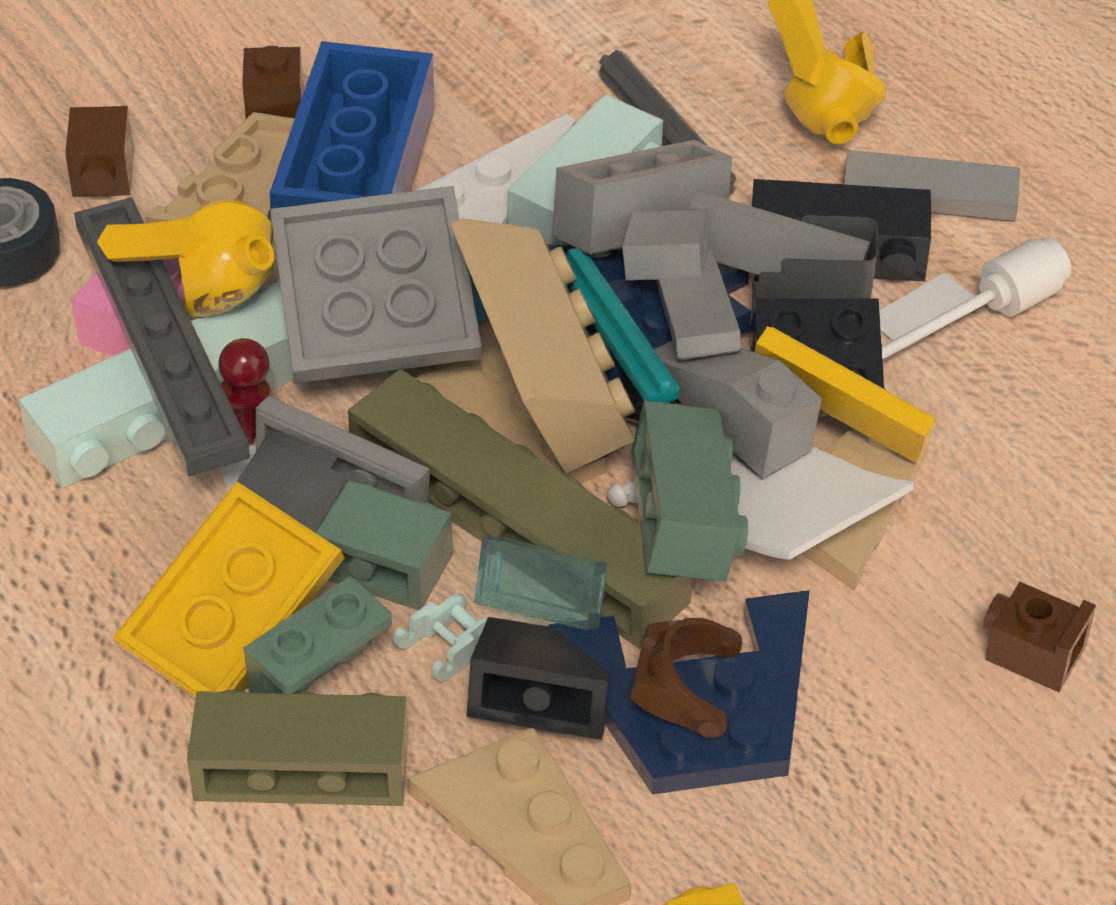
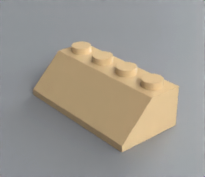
[450,218,635,474]

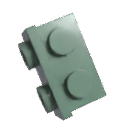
[243,576,392,695]

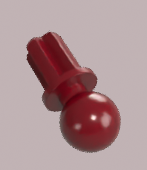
[218,338,270,445]

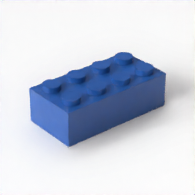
[269,41,435,246]

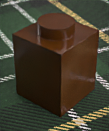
[242,46,304,119]
[65,106,134,197]

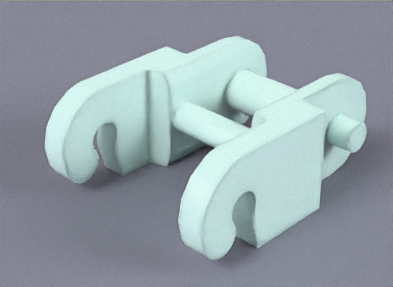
[393,593,488,682]

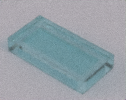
[474,536,607,630]

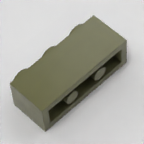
[187,690,408,806]

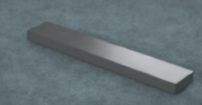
[74,197,250,477]

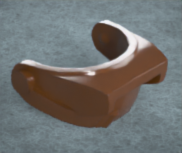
[630,618,742,738]

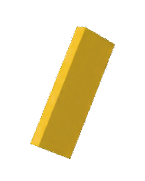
[755,326,936,464]

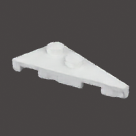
[415,113,576,225]

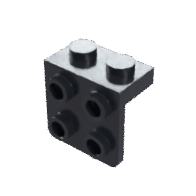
[749,298,884,417]

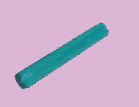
[566,248,680,403]

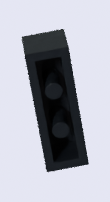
[751,179,931,282]

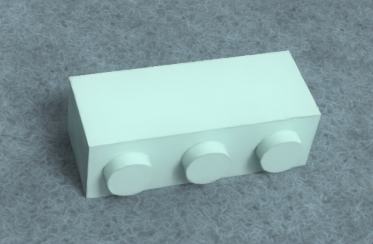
[507,94,663,246]

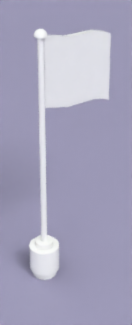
[607,238,1072,560]

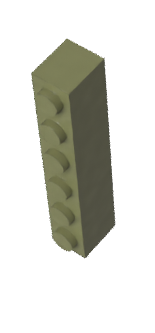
[348,369,692,649]

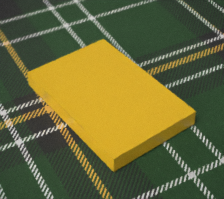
[112,481,345,699]

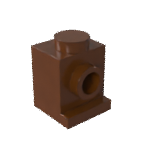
[982,582,1096,693]

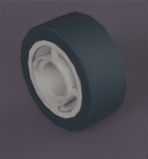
[0,178,60,286]

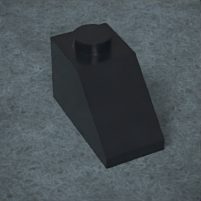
[466,616,610,740]

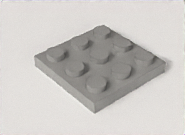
[270,186,482,384]

